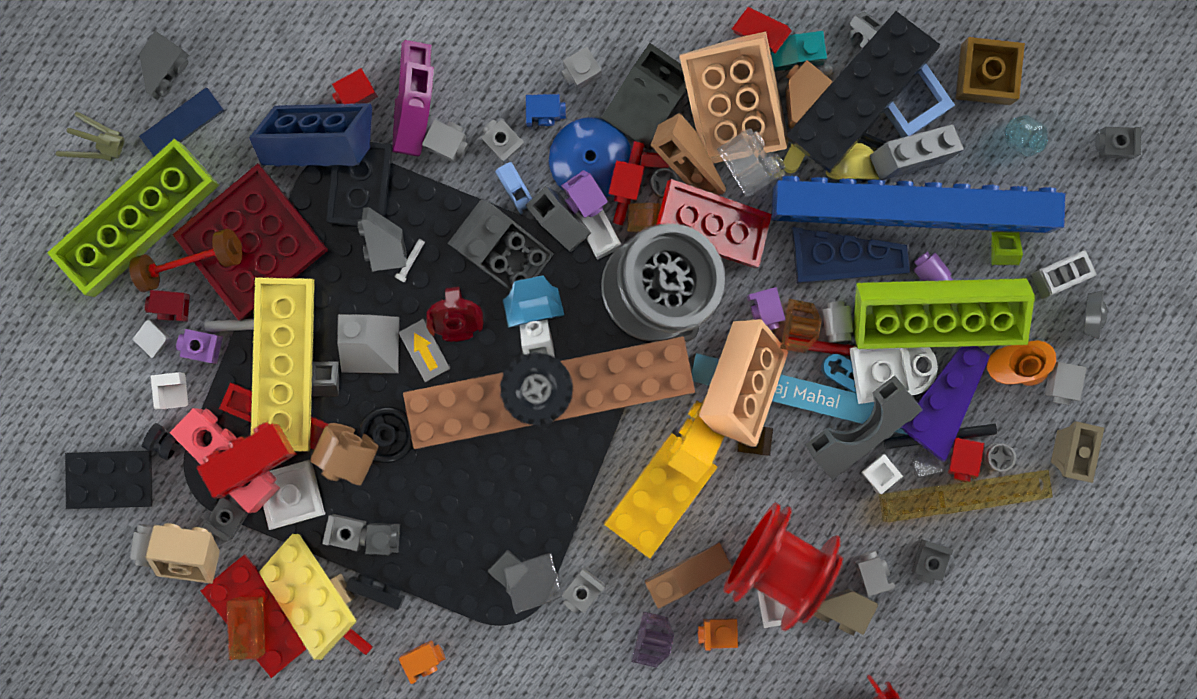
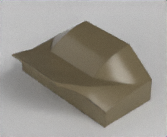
[1051,422,1104,483]

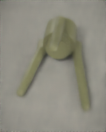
[55,112,125,162]

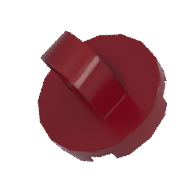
[426,287,483,342]

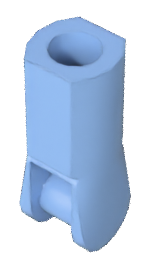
[495,162,532,214]

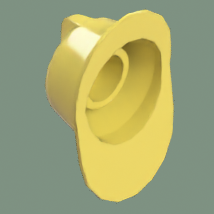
[826,143,879,180]

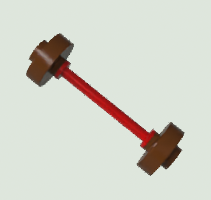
[129,228,242,293]

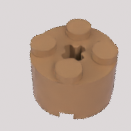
[310,423,378,485]

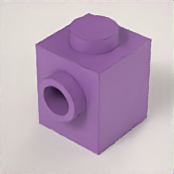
[561,170,608,218]

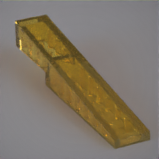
[879,470,1053,522]

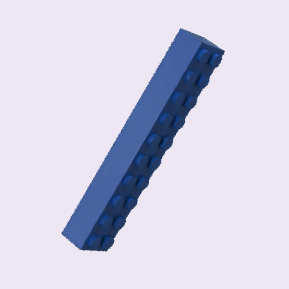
[771,176,1065,233]

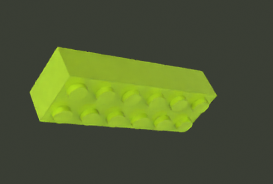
[47,139,220,297]
[853,278,1035,349]

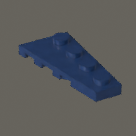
[792,227,910,284]

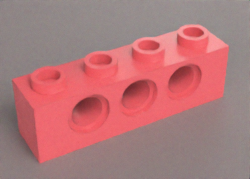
[170,408,280,513]

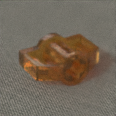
[780,299,822,353]

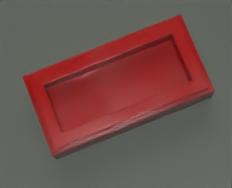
[732,7,792,53]

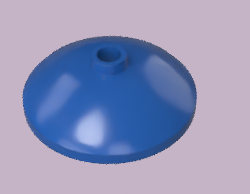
[549,118,631,198]

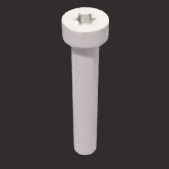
[395,239,425,283]

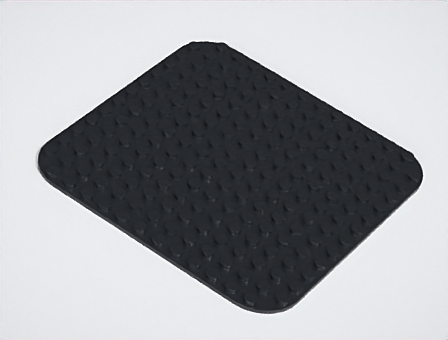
[183,163,655,626]

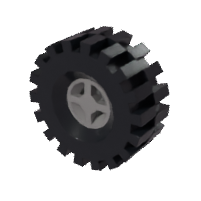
[500,352,573,425]

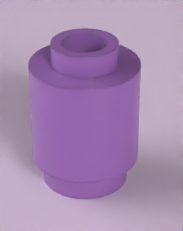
[913,251,953,281]

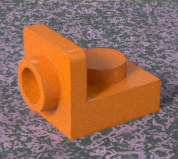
[698,618,738,651]

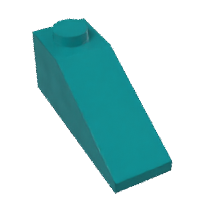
[770,31,827,71]

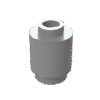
[822,301,854,343]
[130,524,154,567]

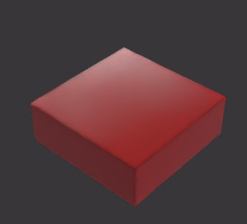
[641,152,669,168]

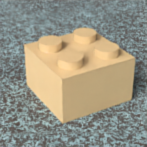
[146,523,220,584]

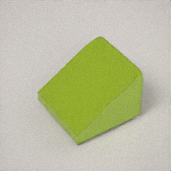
[991,232,1023,265]

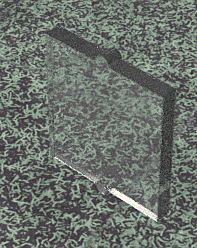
[504,553,562,614]

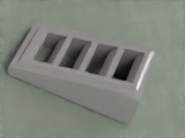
[1031,250,1097,299]

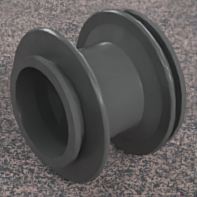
[601,224,725,342]

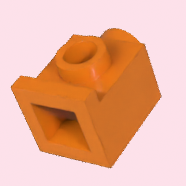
[399,640,446,684]

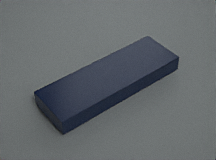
[139,87,225,156]

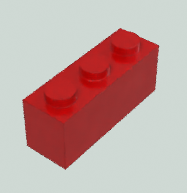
[197,422,296,498]

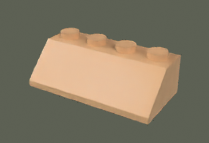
[699,319,788,446]

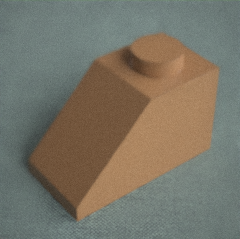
[785,60,833,129]

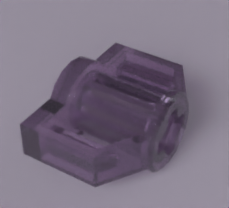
[631,612,674,668]

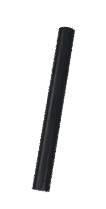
[883,423,997,450]

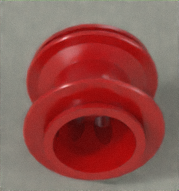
[723,502,843,631]

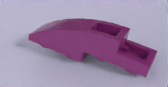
[392,39,434,157]

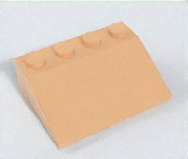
[679,32,789,163]

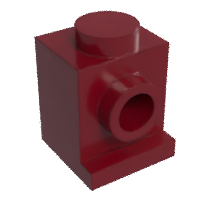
[145,290,190,322]

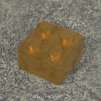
[955,37,1025,105]

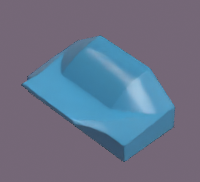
[502,275,564,328]

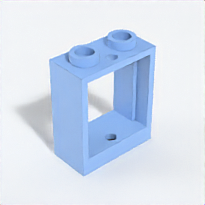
[884,64,955,138]

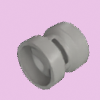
[982,443,1016,472]

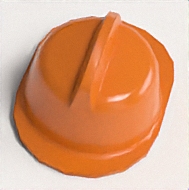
[987,340,1056,386]

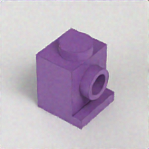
[747,287,785,330]
[176,329,223,364]

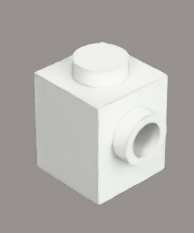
[520,320,555,357]

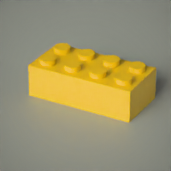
[604,433,718,559]

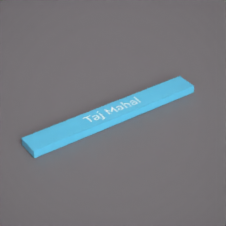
[691,353,908,435]

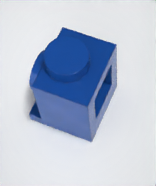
[526,94,566,127]

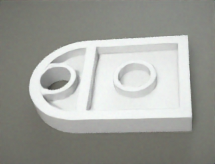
[849,347,938,404]

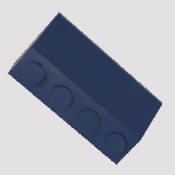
[249,103,372,167]

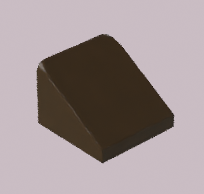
[737,427,773,456]

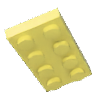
[259,534,357,660]

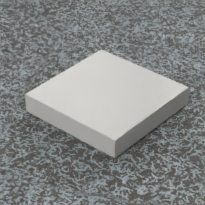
[263,460,325,530]

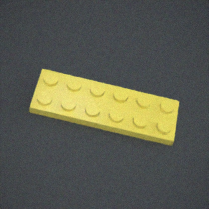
[251,278,314,451]

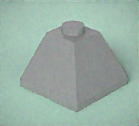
[338,315,400,373]

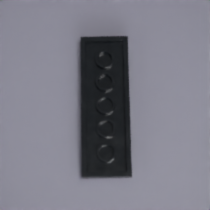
[786,11,940,173]

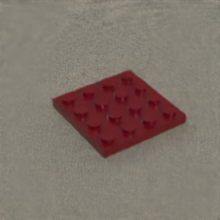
[172,163,328,321]

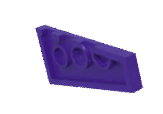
[900,346,990,462]

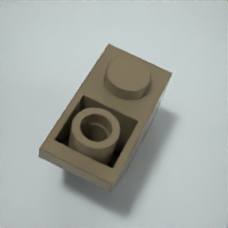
[813,589,879,636]

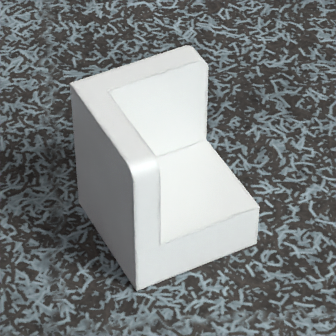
[151,372,188,409]
[861,453,903,494]

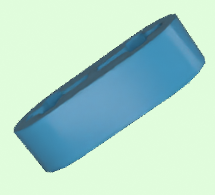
[821,354,856,393]

